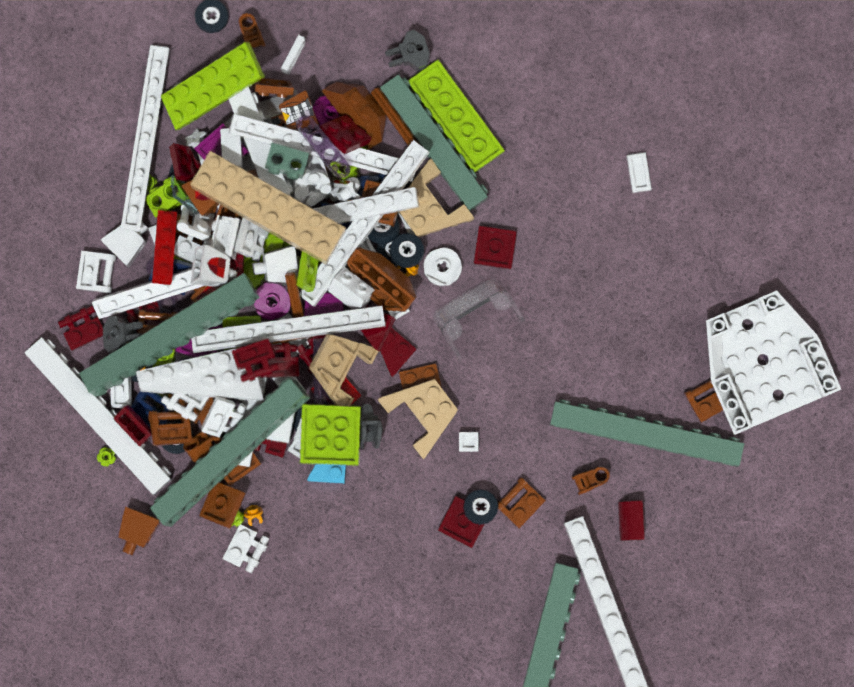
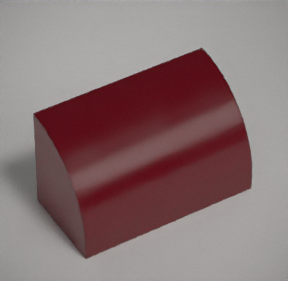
[113,404,152,447]
[618,501,645,541]

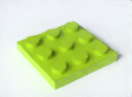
[300,405,361,466]

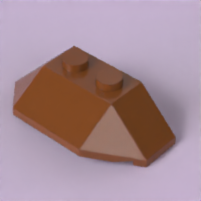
[322,82,387,150]
[347,247,417,312]

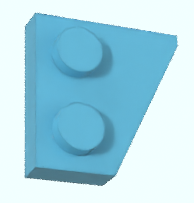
[307,464,346,484]

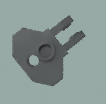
[385,30,430,72]
[103,316,143,354]
[359,403,383,449]

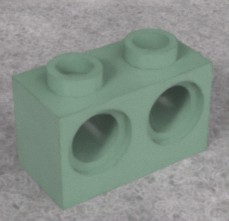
[265,143,309,180]

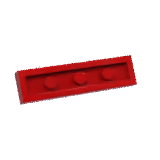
[152,210,177,285]

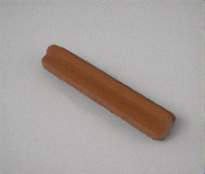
[285,272,304,318]

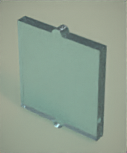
[170,175,199,215]

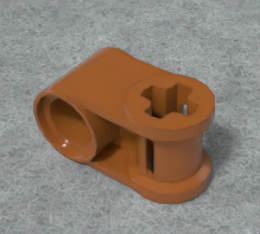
[239,13,266,49]
[183,431,222,463]
[571,467,610,495]

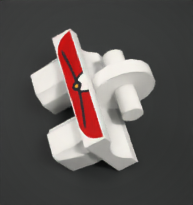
[328,177,361,203]

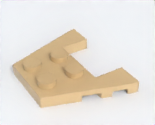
[399,159,474,237]
[309,334,379,406]
[378,379,458,459]

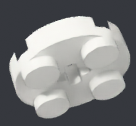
[292,168,331,206]
[424,248,462,286]

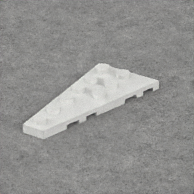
[136,347,263,402]

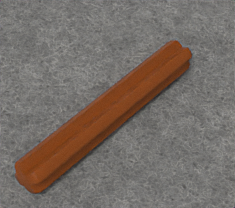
[371,87,420,146]

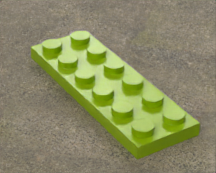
[161,42,265,130]
[408,60,505,173]

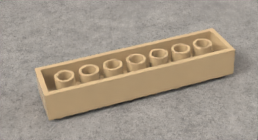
[190,151,346,265]

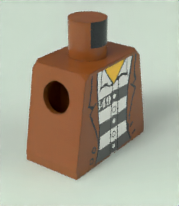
[271,90,319,132]

